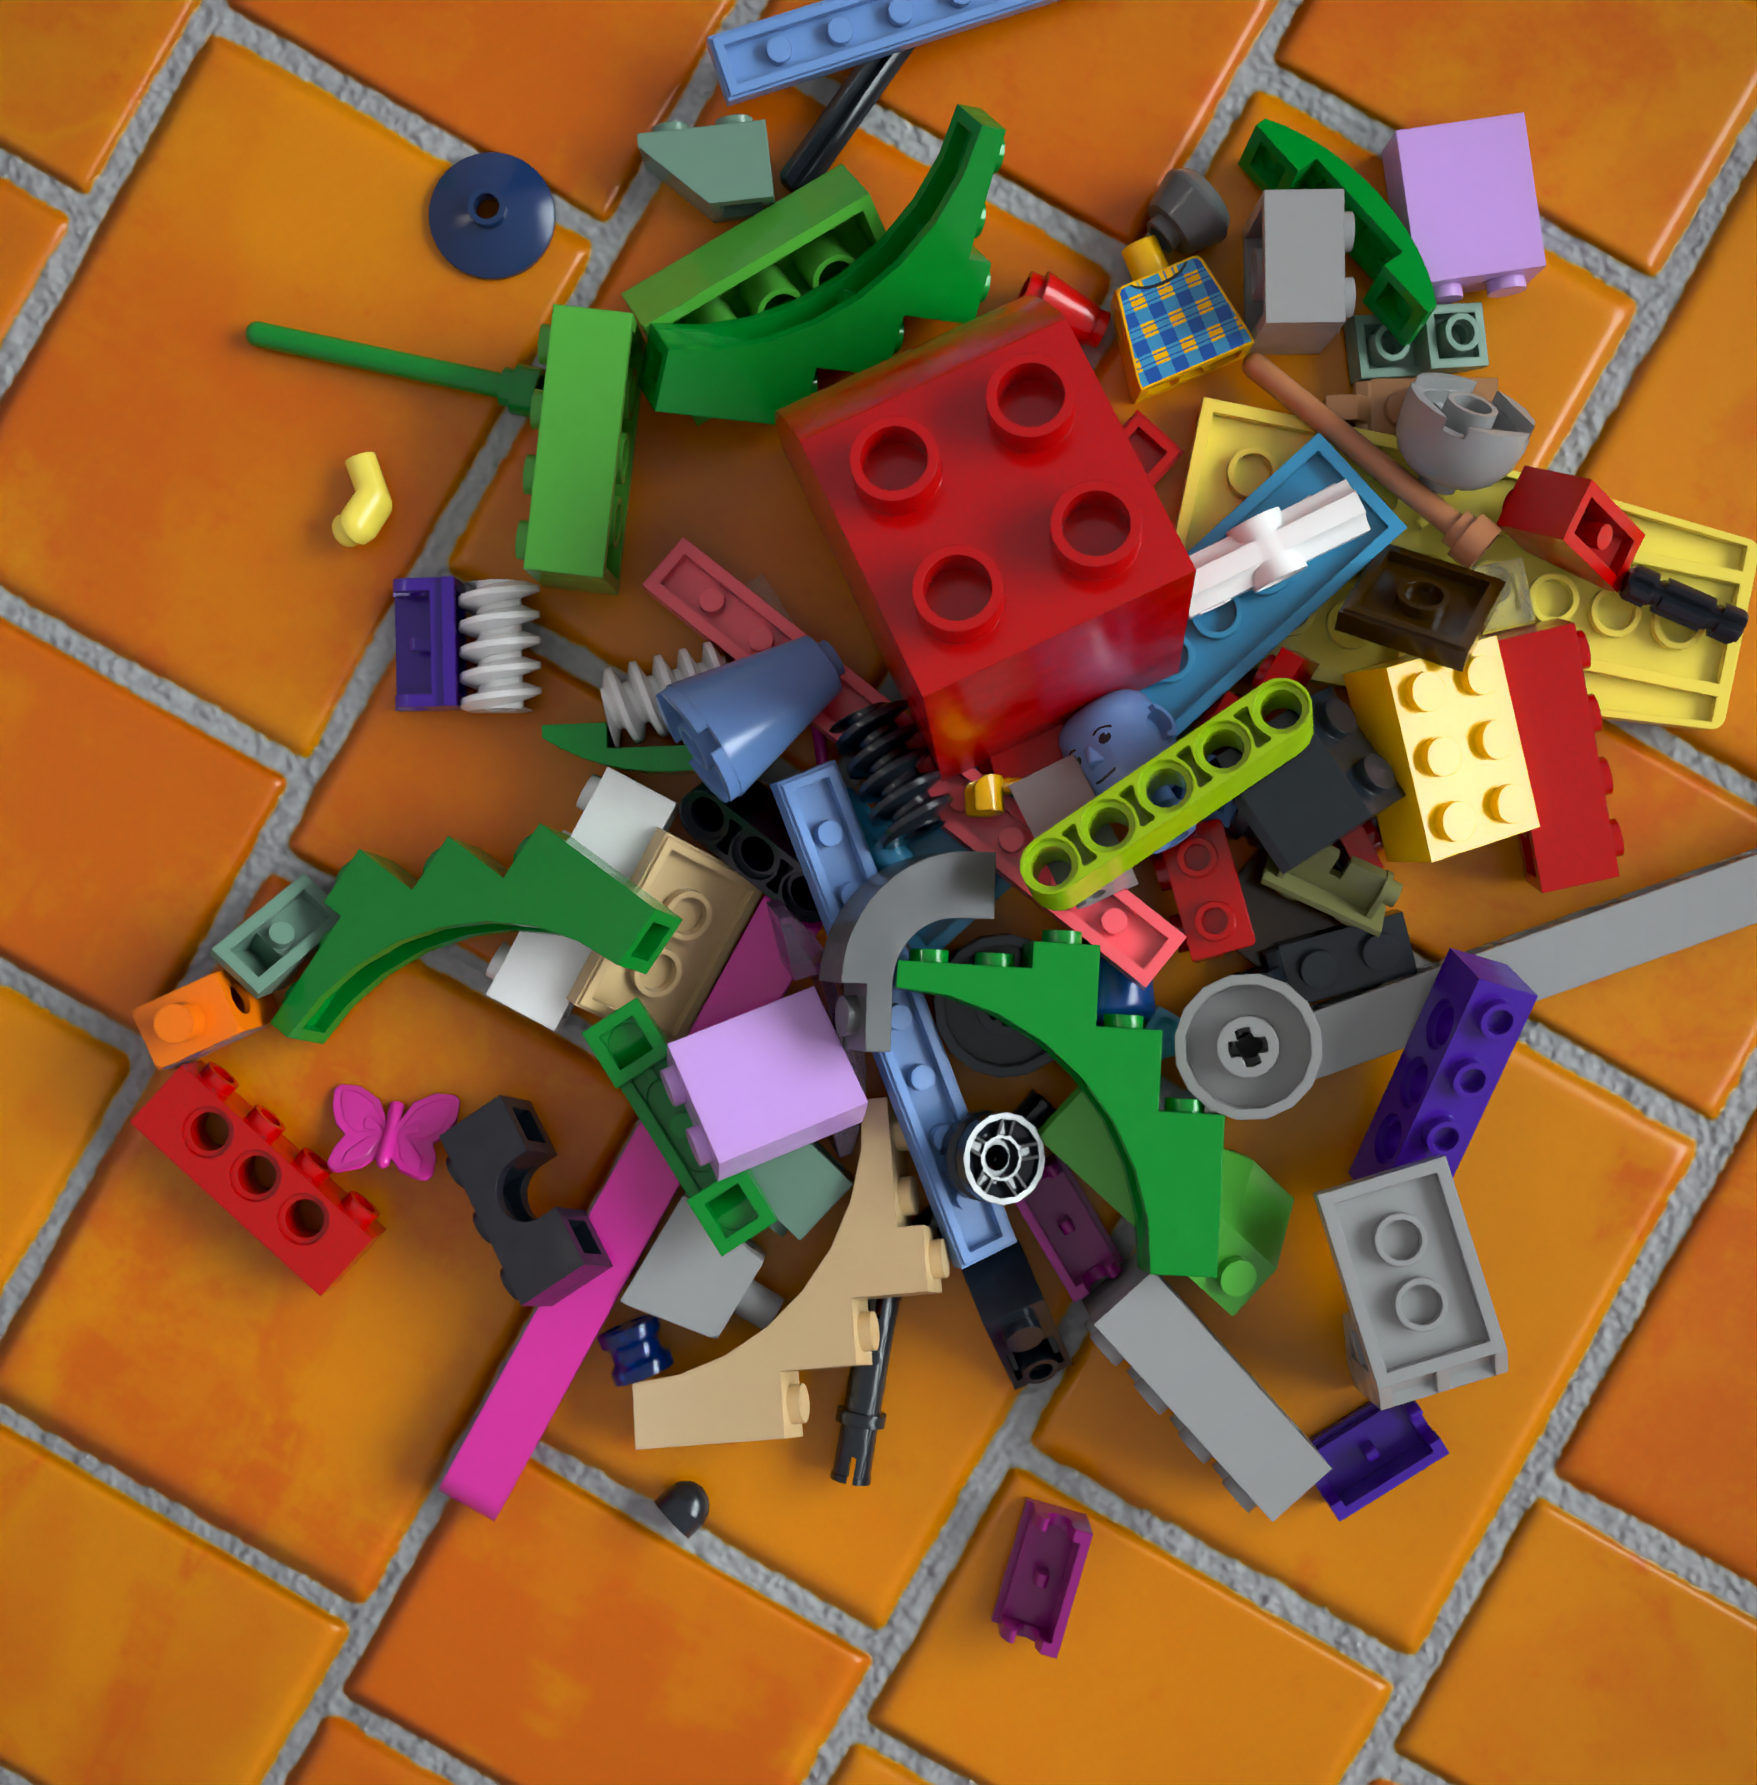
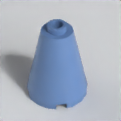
[655,636,845,803]

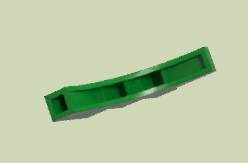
[638,104,1006,425]
[270,823,683,1044]
[892,930,1225,1278]

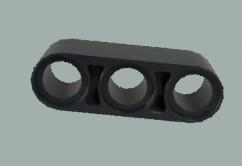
[679,780,821,923]

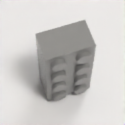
[1082,1252,1332,1522]

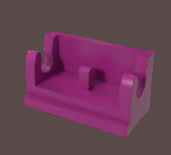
[1015,1153,1124,1303]
[991,1497,1093,1659]

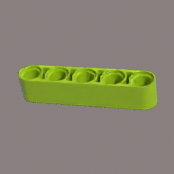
[1020,678,1314,911]

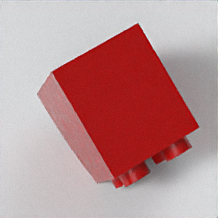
[774,295,1196,782]

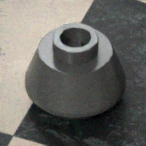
[1146,168,1230,255]

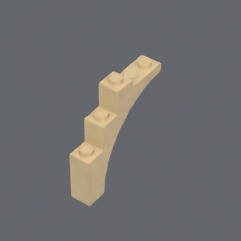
[632,1097,950,1450]

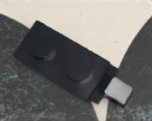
[1233,909,1418,1003]

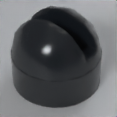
[654,1481,709,1539]

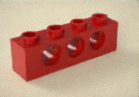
[130,1060,387,1296]

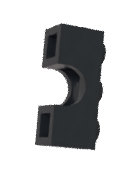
[439,1095,613,1306]

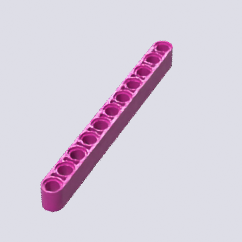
[438,895,823,1521]

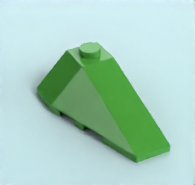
[1037,1087,1294,1317]

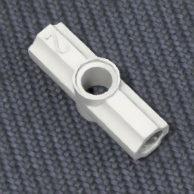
[1188,479,1371,620]

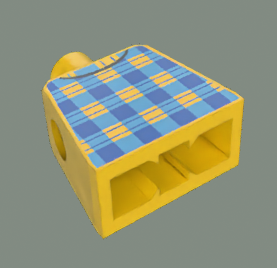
[1110,235,1254,404]

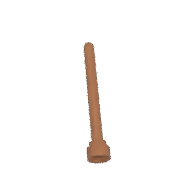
[1242,353,1503,569]

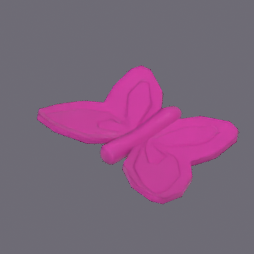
[327,1084,461,1181]

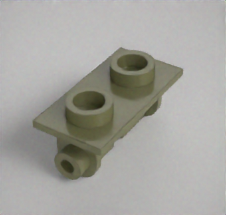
[1260,845,1403,937]

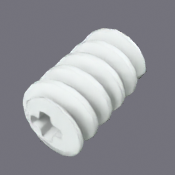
[457,579,542,713]
[600,641,727,748]

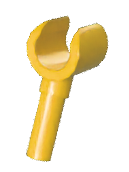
[964,774,1023,817]

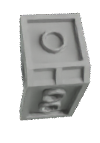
[1313,1154,1508,1410]

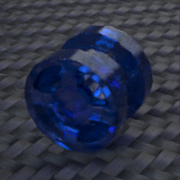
[597,1314,675,1387]

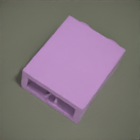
[1382,112,1546,304]
[660,986,868,1181]

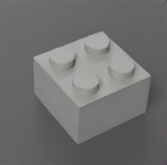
[1243,189,1356,355]

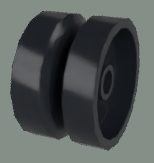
[932,933,1053,1078]

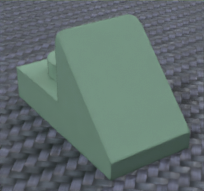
[209,873,341,999]

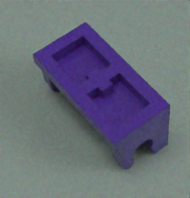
[393,576,468,712]
[1309,1400,1449,1522]

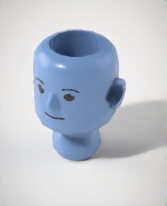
[1058,689,1196,854]

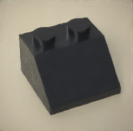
[1208,686,1406,875]

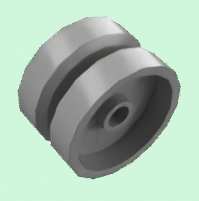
[1174,974,1323,1120]

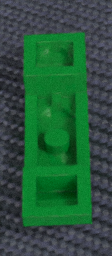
[1238,118,1437,347]
[542,722,695,775]
[581,997,778,1257]

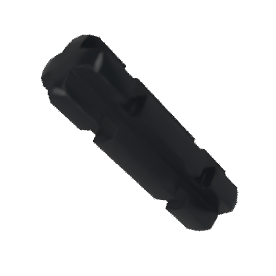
[1619,565,1749,644]

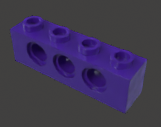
[1348,948,1538,1180]

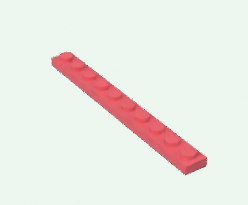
[642,537,1187,991]

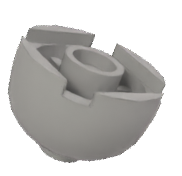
[1396,373,1535,495]

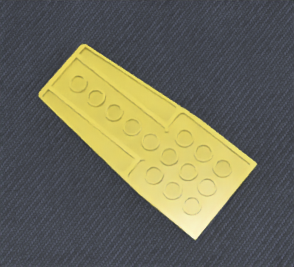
[1175,397,1757,731]

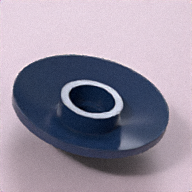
[429,152,556,280]

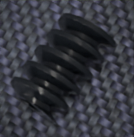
[829,700,953,849]

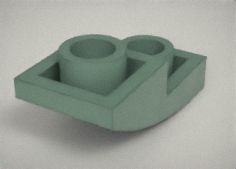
[1343,302,1489,385]

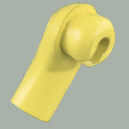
[332,452,392,547]

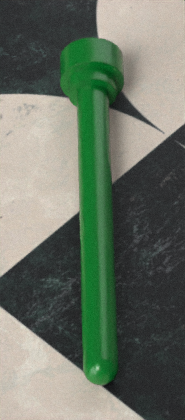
[245,321,546,418]

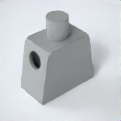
[620,1192,785,1339]

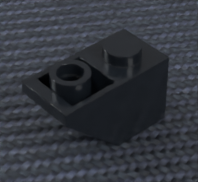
[961,1240,1073,1390]

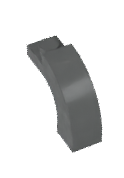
[819,851,996,1052]

